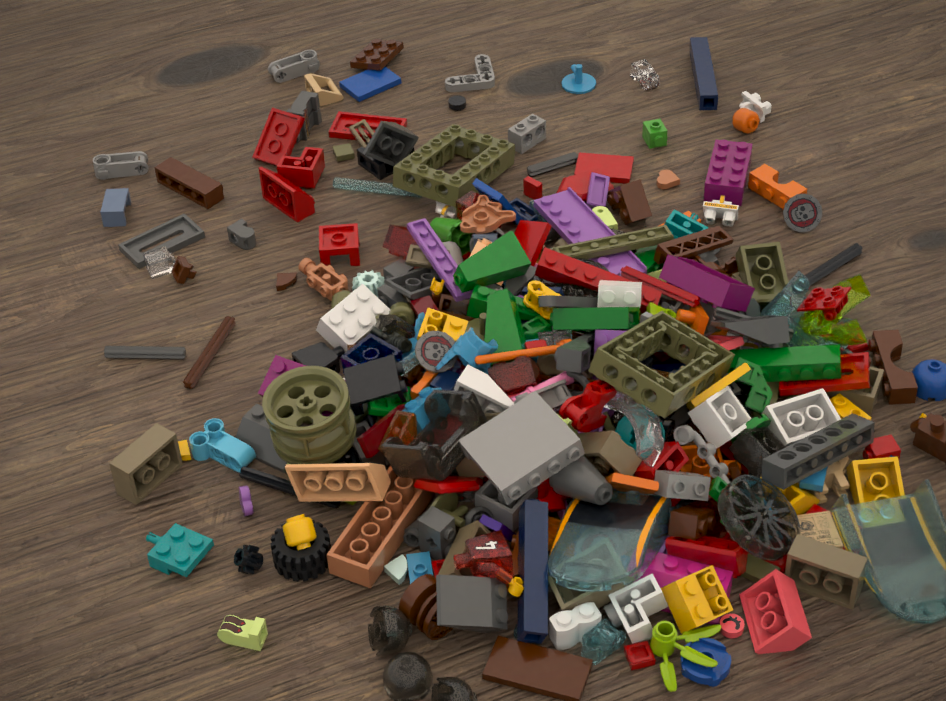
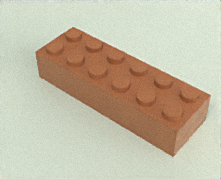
[327,460,435,589]

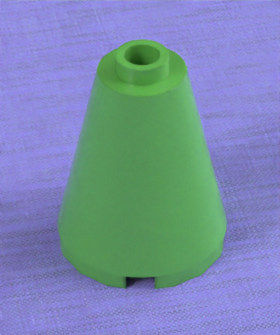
[430,217,473,256]

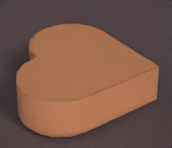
[657,170,680,190]

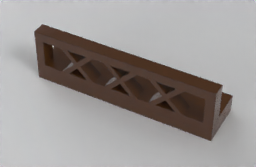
[653,225,734,264]

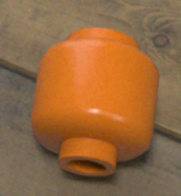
[732,108,759,134]

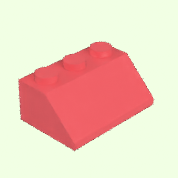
[739,569,812,654]

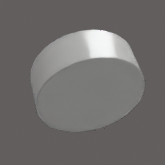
[604,602,622,628]

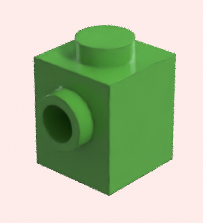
[642,119,667,149]

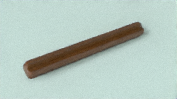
[183,316,236,389]

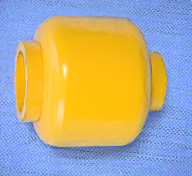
[282,514,317,550]

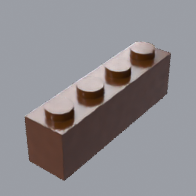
[154,157,224,209]

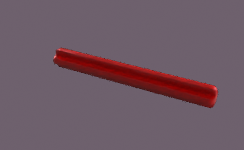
[620,266,700,308]

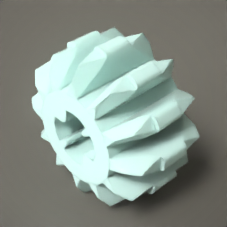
[352,270,385,297]

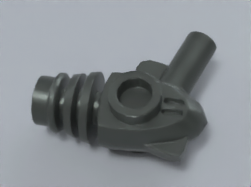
[369,325,412,355]

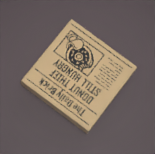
[783,511,843,549]

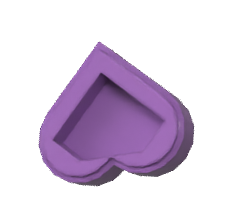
[239,485,254,516]

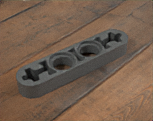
[538,295,598,308]

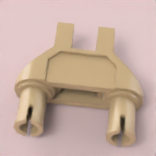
[797,456,850,504]

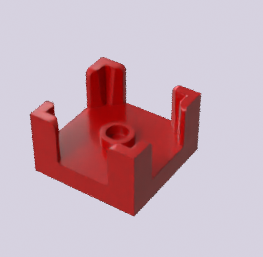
[319,223,360,266]

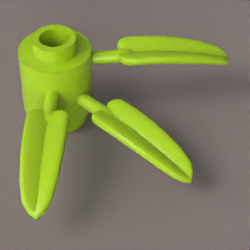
[650,621,721,692]

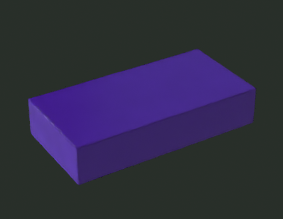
[479,514,517,542]

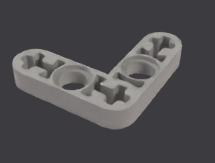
[445,54,495,92]

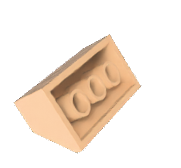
[285,463,391,502]

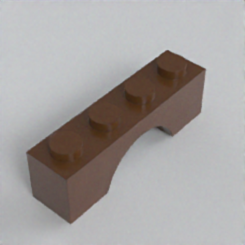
[868,329,918,405]

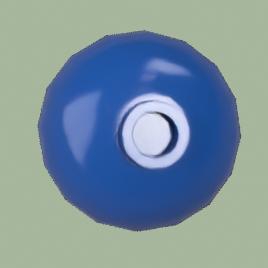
[912,359,946,401]

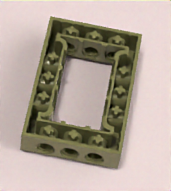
[393,124,515,208]
[588,311,735,418]

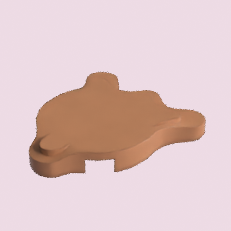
[460,195,516,234]

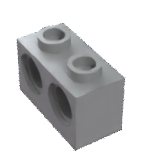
[508,114,546,154]
[654,470,711,501]

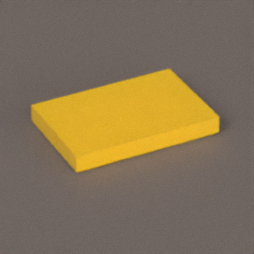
[686,363,751,411]

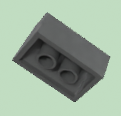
[235,404,305,473]

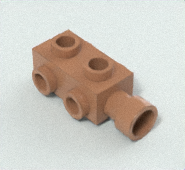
[299,258,348,301]

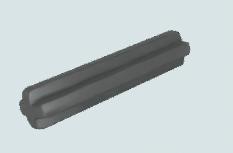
[527,152,578,177]

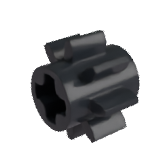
[234,544,263,574]

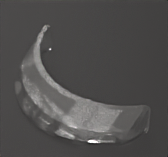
[553,391,664,467]

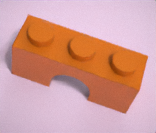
[748,164,807,210]

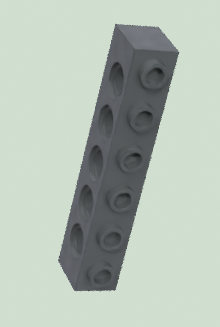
[762,413,875,490]

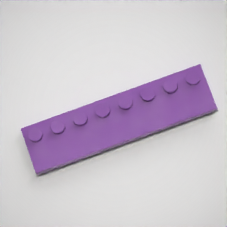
[534,187,647,276]

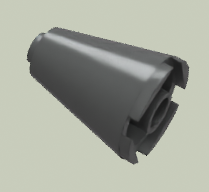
[549,455,613,505]

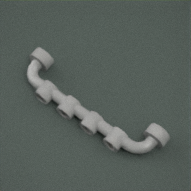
[674,425,758,544]

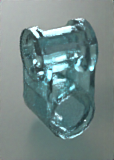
[581,619,626,665]

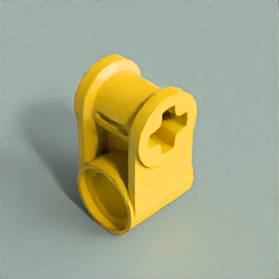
[523,280,561,319]

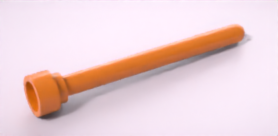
[475,339,572,364]

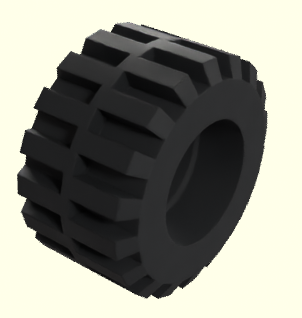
[271,520,331,582]

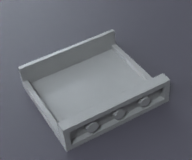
[458,391,585,505]

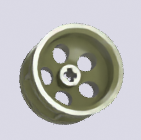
[262,366,357,464]

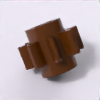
[401,359,424,386]

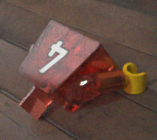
[453,530,524,597]

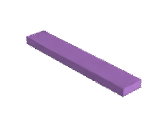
[407,218,473,302]

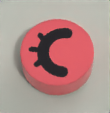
[719,614,744,639]

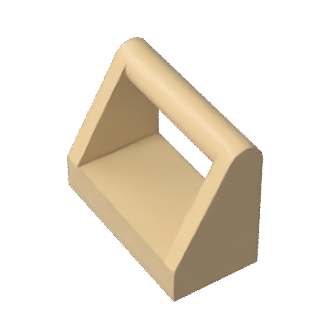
[304,73,343,106]

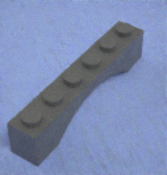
[554,329,629,373]

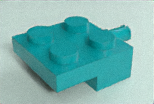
[664,209,708,239]
[146,523,214,577]

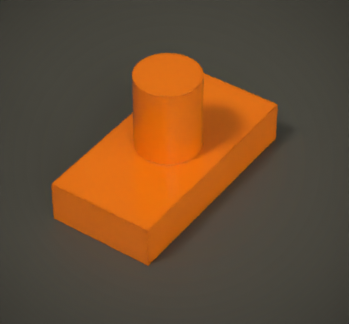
[676,304,709,335]

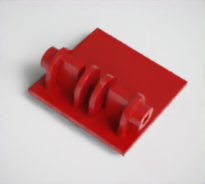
[797,286,851,321]

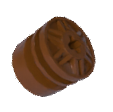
[399,574,453,640]

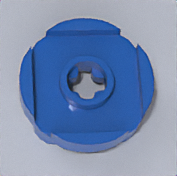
[680,638,731,687]

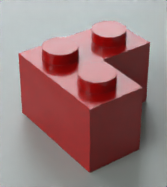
[277,147,325,188]
[634,441,689,507]

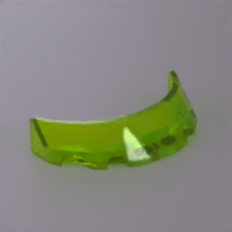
[799,274,870,346]

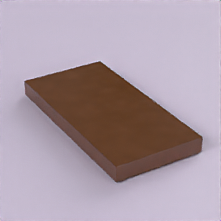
[482,636,593,701]

